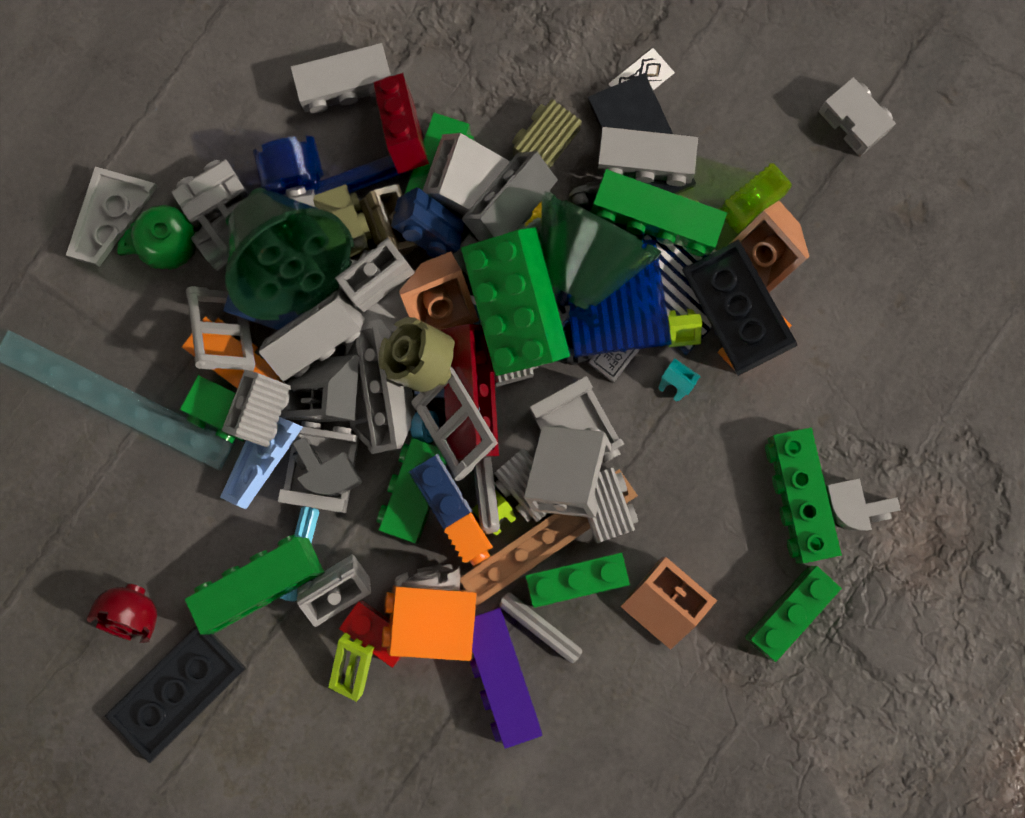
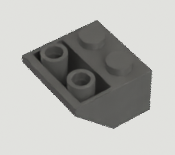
[281,355,359,422]

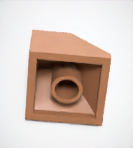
[728,201,809,293]
[399,251,479,330]

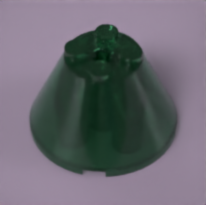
[225,188,354,320]
[540,191,661,310]

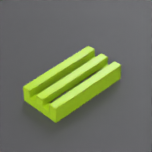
[328,633,374,702]

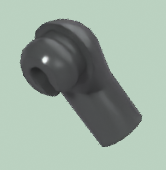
[569,178,602,210]

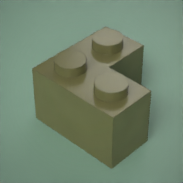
[313,184,373,263]

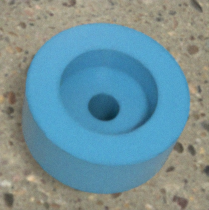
[410,410,439,443]

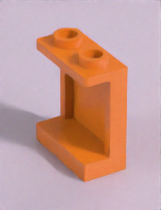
[382,585,477,661]

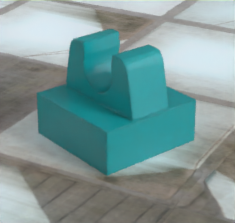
[659,358,700,401]

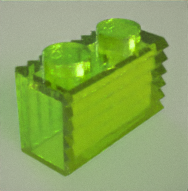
[720,163,792,234]

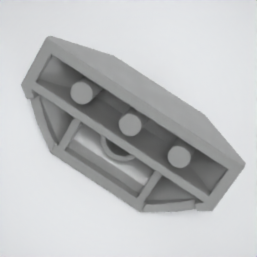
[344,319,416,454]

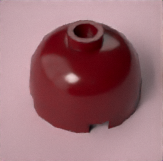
[87,584,157,643]

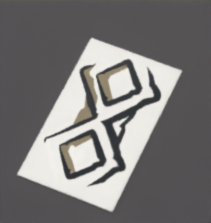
[609,48,675,90]

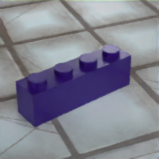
[470,607,543,749]

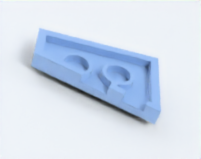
[220,417,303,509]

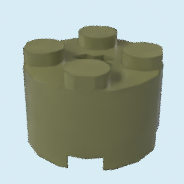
[379,317,455,392]

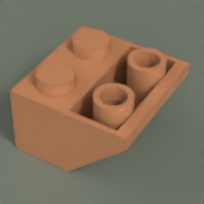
[620,557,717,650]

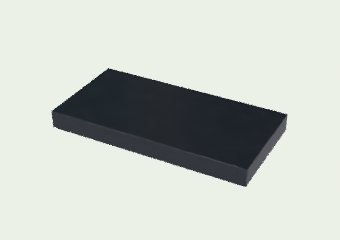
[588,73,696,194]
[682,239,798,376]
[105,626,246,763]

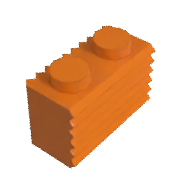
[444,513,493,567]

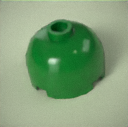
[131,205,196,270]

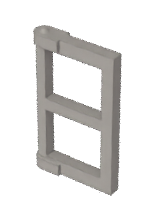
[186,286,255,371]
[411,367,498,481]

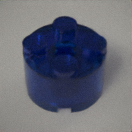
[253,136,324,196]

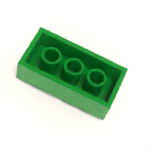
[461,227,570,376]

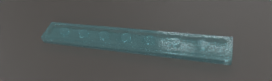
[0,330,235,471]

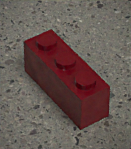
[373,73,429,174]

